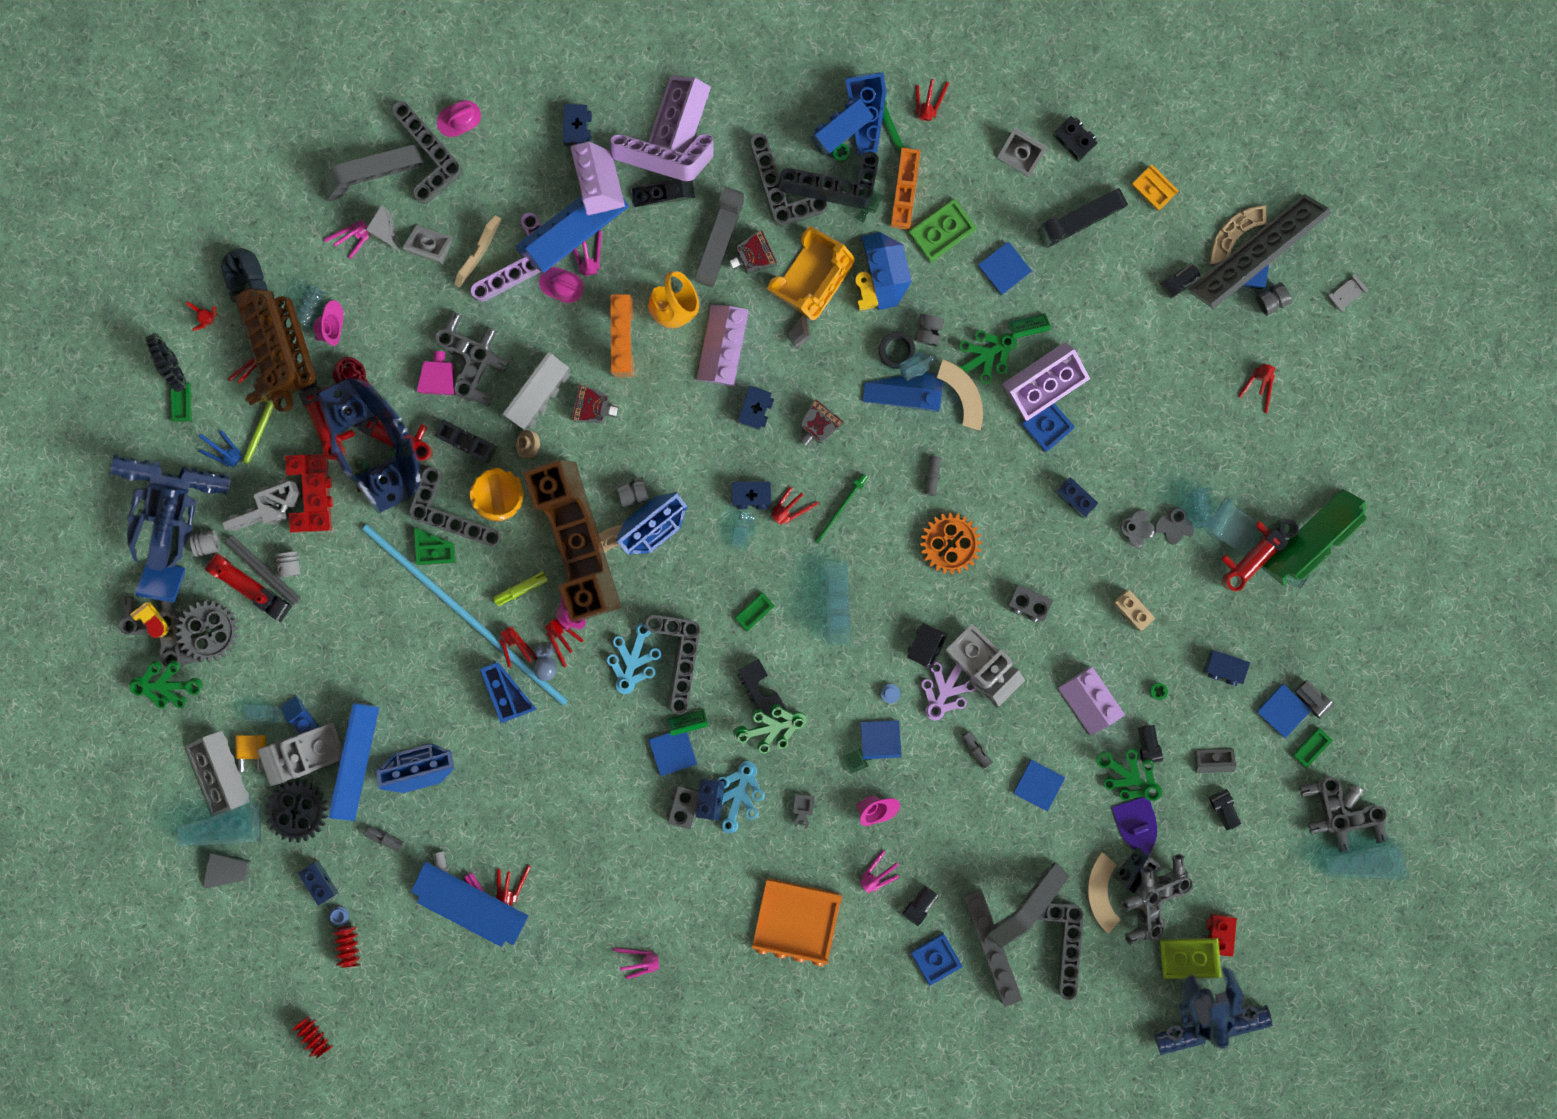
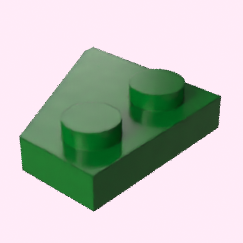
[414,528,456,565]

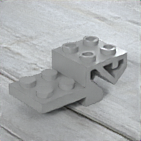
[223,479,302,531]
[945,624,1025,709]
[257,722,343,786]

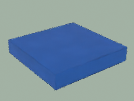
[978,241,1032,296]
[1021,403,1075,452]
[135,564,186,603]
[1256,684,1312,738]
[861,720,902,759]
[649,732,697,776]
[1013,759,1065,812]
[910,933,963,986]

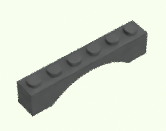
[963,888,1023,1007]

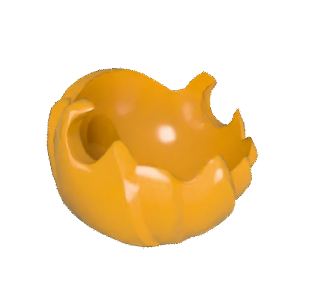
[470,467,524,522]

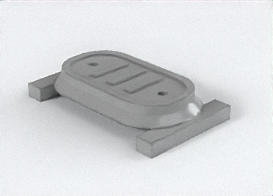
[1328,274,1368,312]

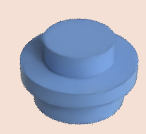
[881,684,900,703]
[329,906,349,926]

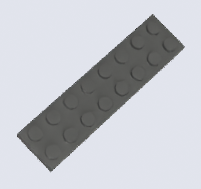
[1188,194,1331,309]

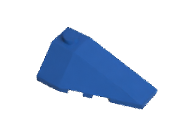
[845,72,887,155]
[862,372,943,412]

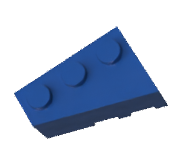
[809,99,874,155]
[480,662,537,724]

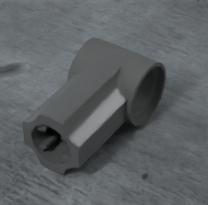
[1295,680,1334,719]

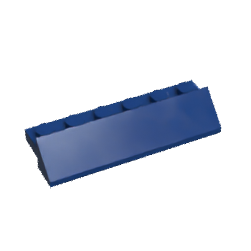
[515,195,629,273]
[328,703,379,821]

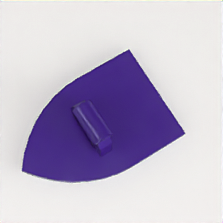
[1112,797,1157,855]

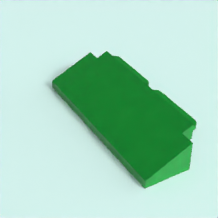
[1261,489,1366,587]

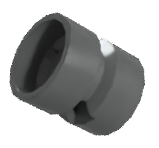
[1256,282,1292,316]
[915,314,944,346]
[617,477,649,507]

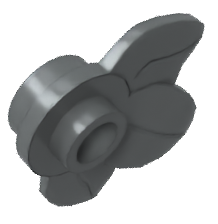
[1155,507,1194,545]
[1120,510,1156,548]

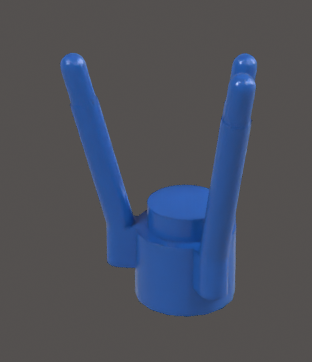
[198,430,242,468]

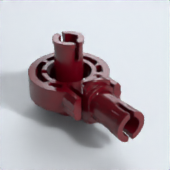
[332,357,369,384]

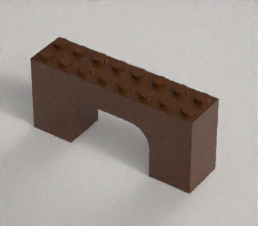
[523,460,622,623]

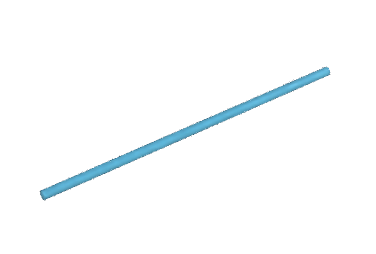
[362,524,568,706]

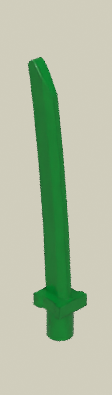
[883,100,905,156]
[816,474,868,543]

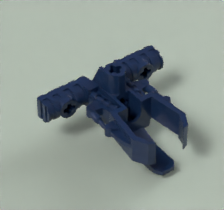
[108,454,231,571]
[1154,967,1272,1055]

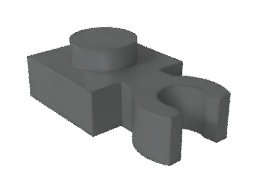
[793,793,815,829]

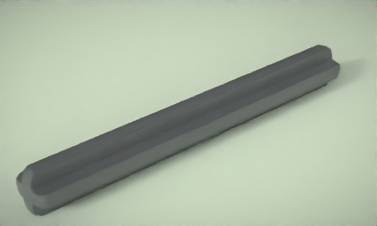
[225,536,301,605]

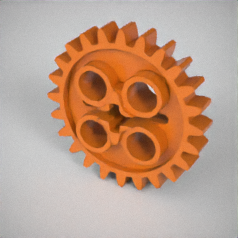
[920,513,982,575]

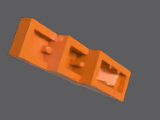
[891,148,921,230]

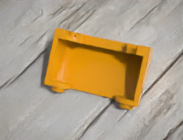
[766,225,855,320]

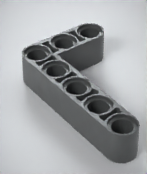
[392,101,462,204]
[751,133,827,226]
[321,145,423,201]
[695,186,744,288]
[410,467,502,547]
[642,614,700,714]
[987,862,1069,948]
[1038,901,1083,1000]

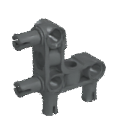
[435,311,509,407]
[119,597,201,668]
[1299,776,1388,852]
[1122,854,1193,945]

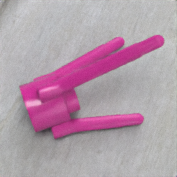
[323,219,370,259]
[573,230,602,276]
[859,850,899,894]
[614,948,659,979]

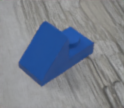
[281,695,319,734]

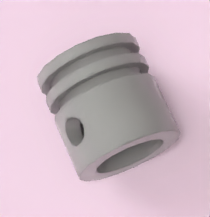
[190,530,220,557]
[275,551,301,578]

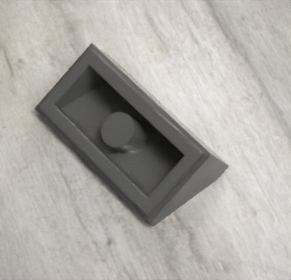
[1195,749,1236,773]

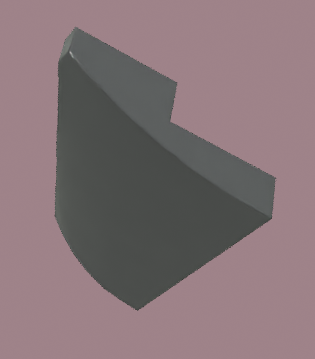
[204,852,251,888]

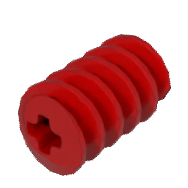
[332,926,361,968]
[292,1016,333,1059]

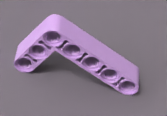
[610,134,714,181]
[471,213,542,302]

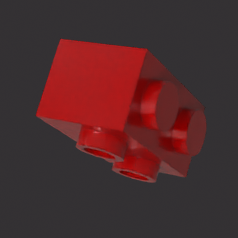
[1205,913,1237,957]

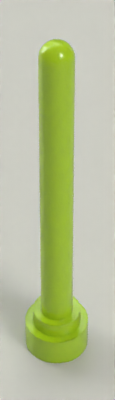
[243,401,274,464]

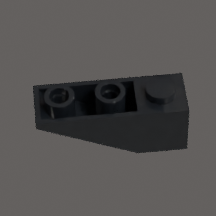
[632,179,695,207]

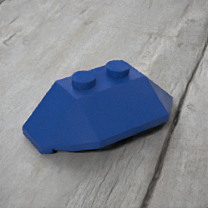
[861,232,912,310]
[616,492,688,555]
[376,743,454,793]

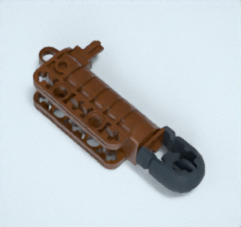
[221,248,316,412]

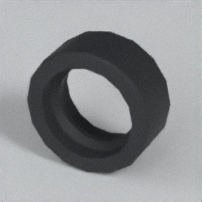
[879,332,915,369]

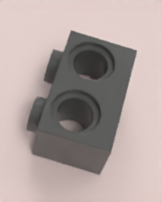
[1007,585,1053,623]
[666,785,699,830]

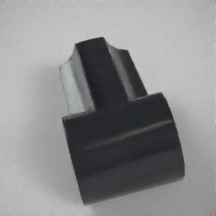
[1160,263,1201,299]
[1138,725,1163,764]
[1209,789,1241,830]
[902,886,939,927]

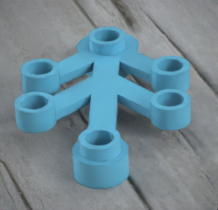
[607,623,661,694]
[717,761,765,833]

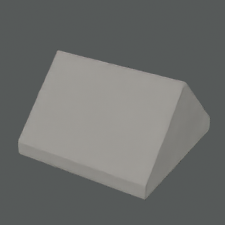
[997,128,1047,177]
[366,206,400,250]
[403,225,453,265]

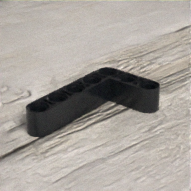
[778,151,879,209]
[1037,188,1129,248]

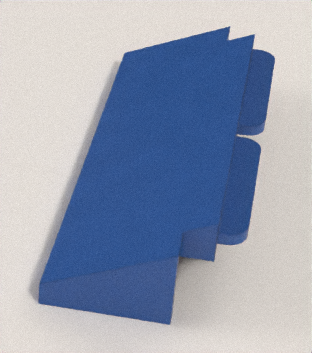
[411,862,529,947]

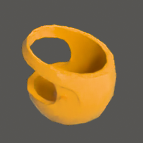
[648,271,699,329]

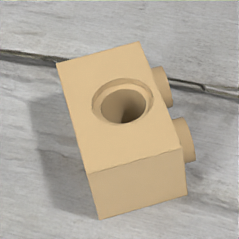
[1112,590,1155,631]

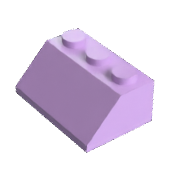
[1058,666,1125,736]

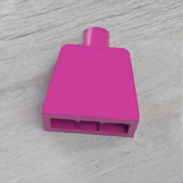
[417,351,456,396]

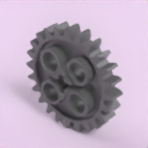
[174,600,239,663]

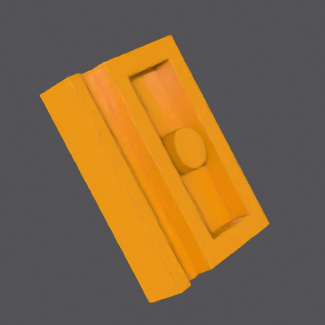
[1131,164,1179,212]

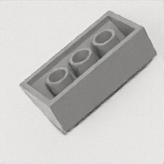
[503,352,571,430]
[185,731,250,817]

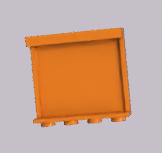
[752,878,842,966]

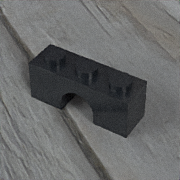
[434,419,497,464]
[737,659,786,717]

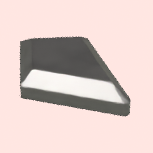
[787,315,811,349]

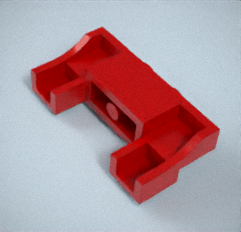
[285,454,334,533]

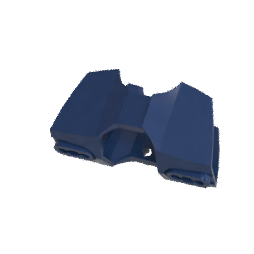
[316,377,421,514]

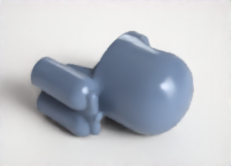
[534,643,557,681]

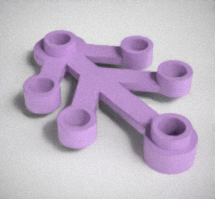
[921,662,976,721]

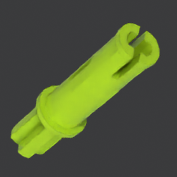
[493,571,549,606]

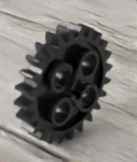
[146,333,187,393]
[265,780,329,843]

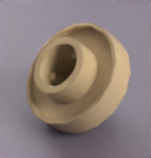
[516,430,540,459]

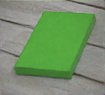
[908,198,977,263]

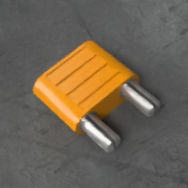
[235,735,266,772]

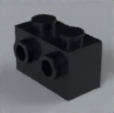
[1052,116,1098,162]
[907,623,948,668]
[1114,847,1161,894]

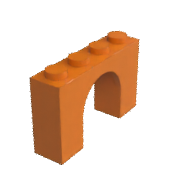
[611,295,634,377]

